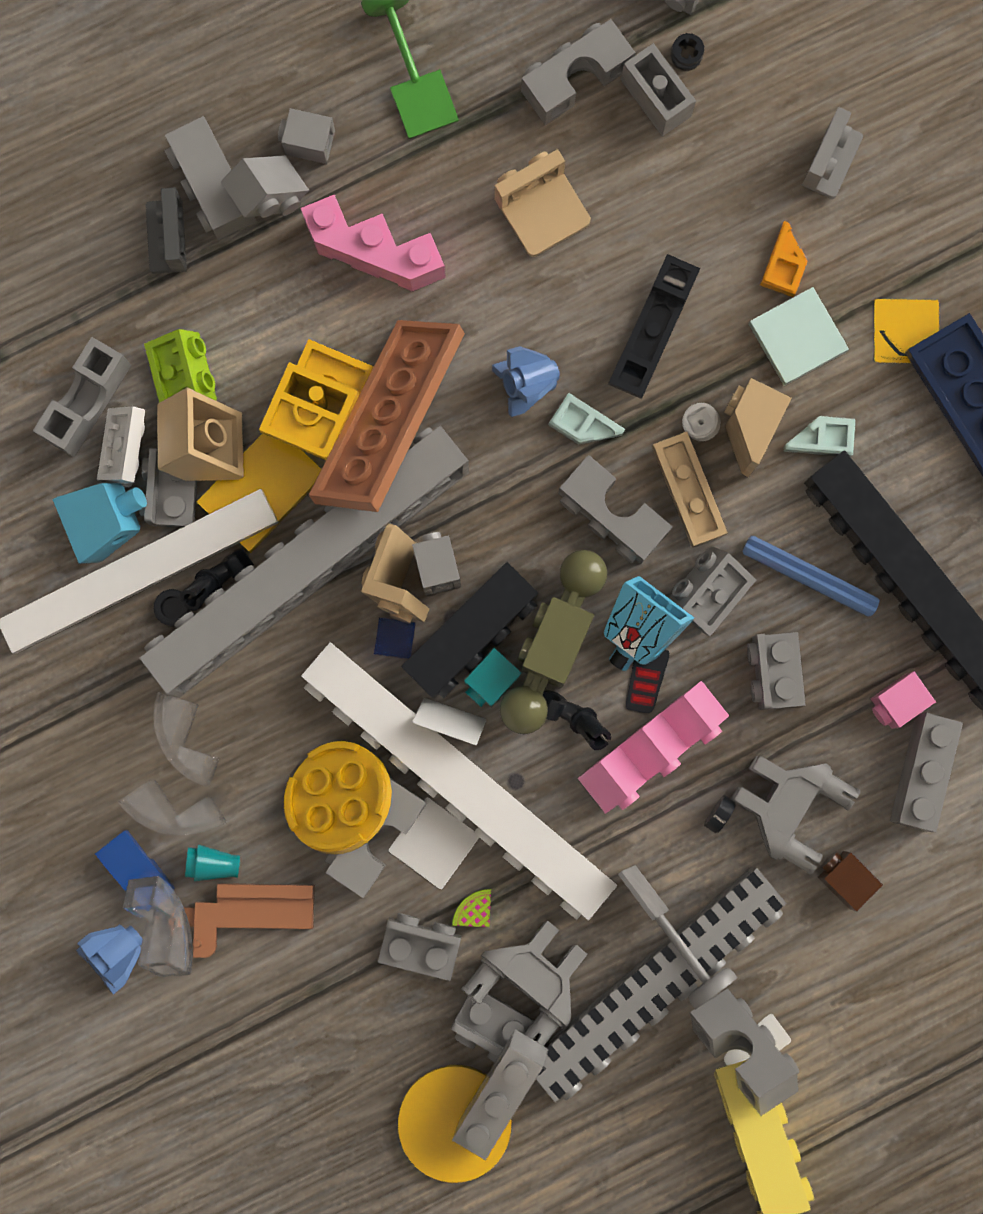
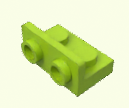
[144,329,217,403]

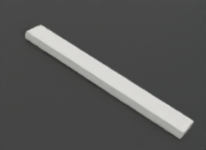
[0,489,279,654]

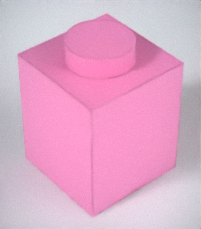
[870,672,936,729]

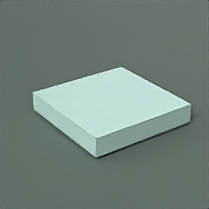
[749,287,849,386]

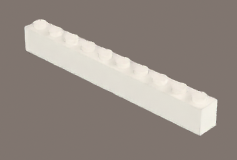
[301,642,618,920]

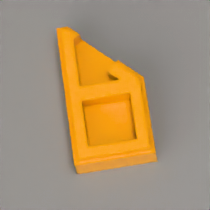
[760,221,808,297]

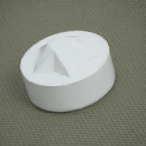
[682,403,721,441]

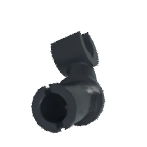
[180,548,254,611]
[543,690,611,750]

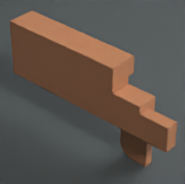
[173,883,315,958]

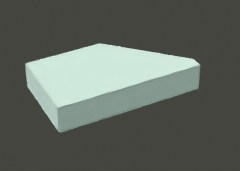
[549,393,625,445]
[784,416,856,457]

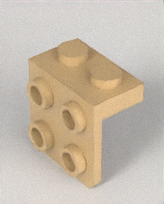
[494,149,591,257]
[361,523,429,624]

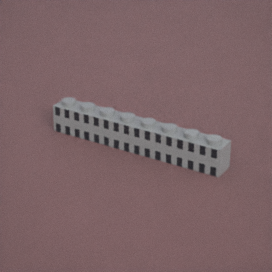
[536,867,787,1102]

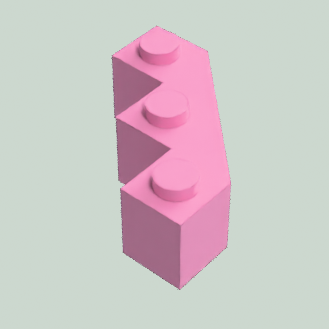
[301,195,445,291]
[578,681,729,814]

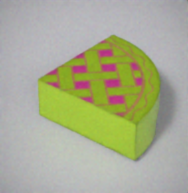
[452,889,491,927]

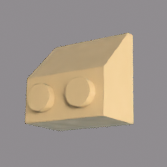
[724,378,792,477]
[157,387,244,481]

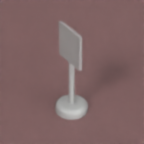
[618,865,738,1010]

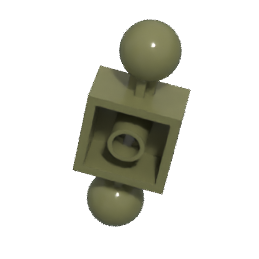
[500,550,607,734]

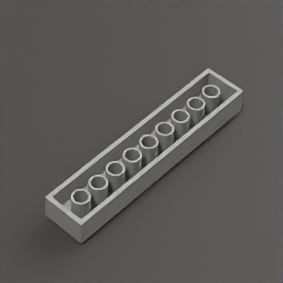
[140,425,469,698]

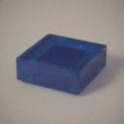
[374,617,416,659]

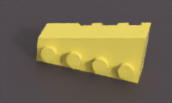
[714,1060,814,1214]

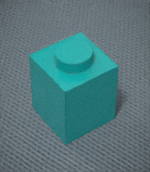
[464,648,522,708]

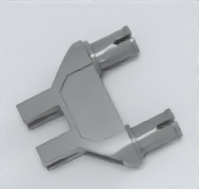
[731,756,860,875]
[461,921,588,1046]

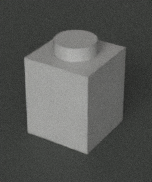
[278,108,335,164]

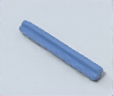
[742,536,880,616]

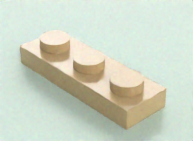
[652,432,728,548]

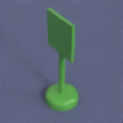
[361,0,459,139]

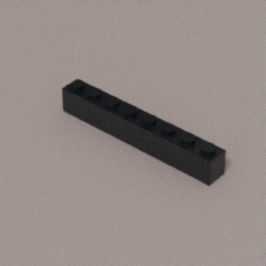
[804,450,983,710]

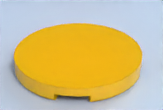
[284,741,392,854]
[398,1065,511,1183]

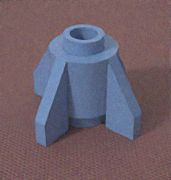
[492,346,560,417]
[76,924,144,995]

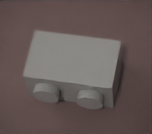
[621,43,696,136]
[221,155,309,218]
[412,532,461,596]

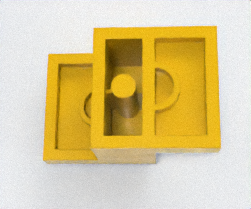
[259,339,374,460]

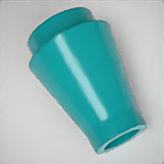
[185,844,240,882]

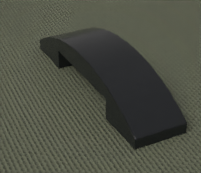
[608,254,701,399]

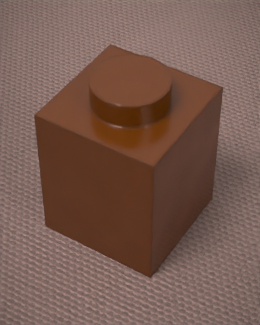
[818,851,883,912]

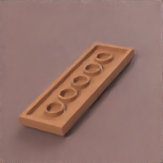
[309,320,465,512]

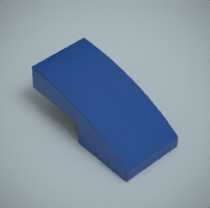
[95,830,175,912]

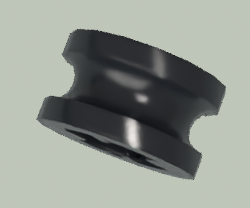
[671,33,704,71]

